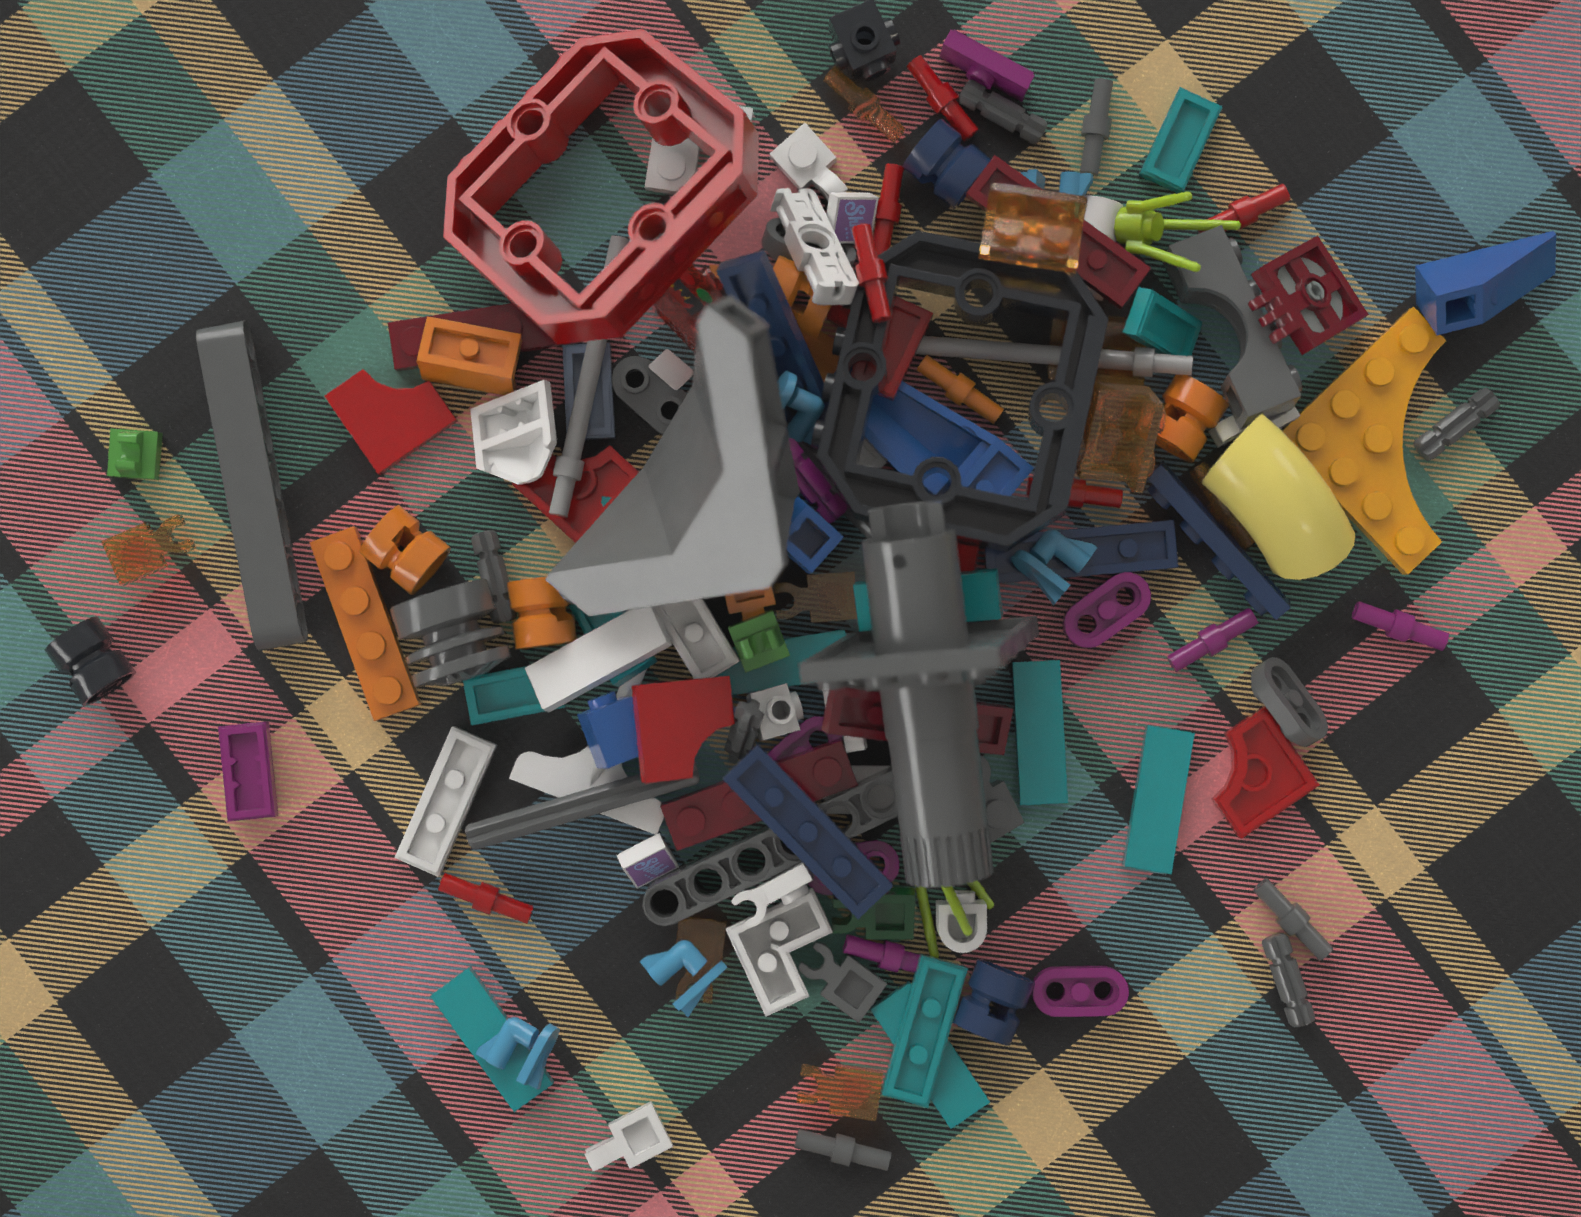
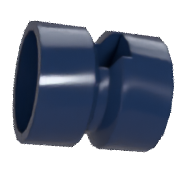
[902,119,991,210]
[953,959,1035,1046]

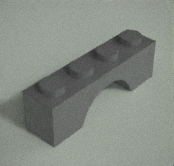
[1162,225,1302,430]

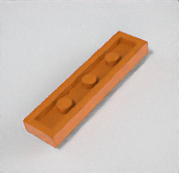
[309,526,422,721]

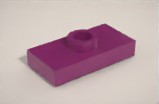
[939,29,1035,102]
[218,721,279,822]

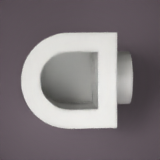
[746,683,804,741]
[936,890,987,953]

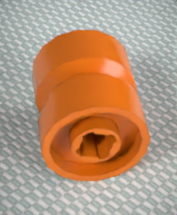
[773,255,831,338]
[1140,374,1229,463]
[359,505,451,595]
[507,576,577,649]

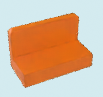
[416,316,522,395]

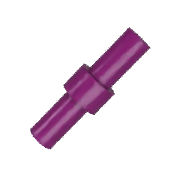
[1352,601,1449,651]
[1167,608,1258,673]
[842,934,920,973]

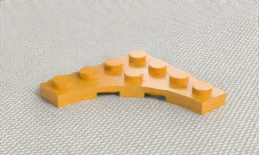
[1282,306,1446,575]

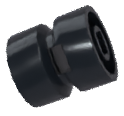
[45,616,136,707]

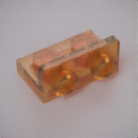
[979,183,1087,273]

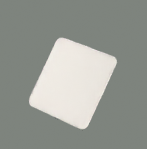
[649,349,694,390]

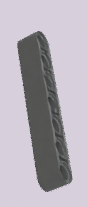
[196,320,308,651]
[642,765,898,926]

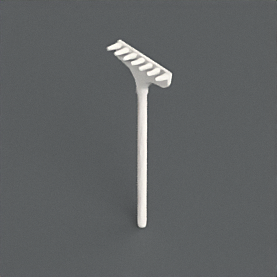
[509,669,664,835]

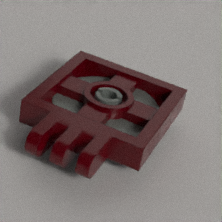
[1247,235,1369,355]

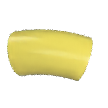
[1202,414,1355,580]

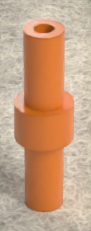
[916,355,1004,425]

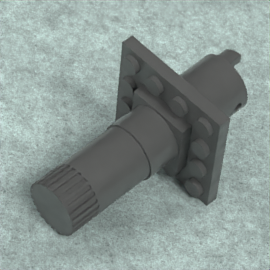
[799,501,1039,887]

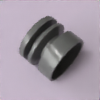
[390,579,512,688]

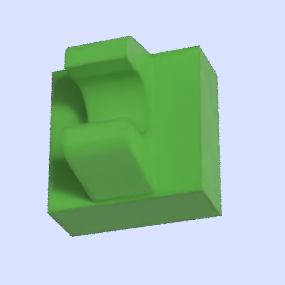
[107,428,163,480]
[728,610,790,673]

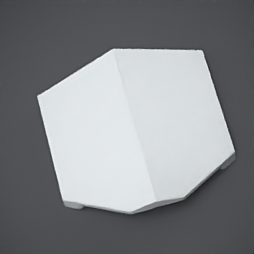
[470,380,557,485]

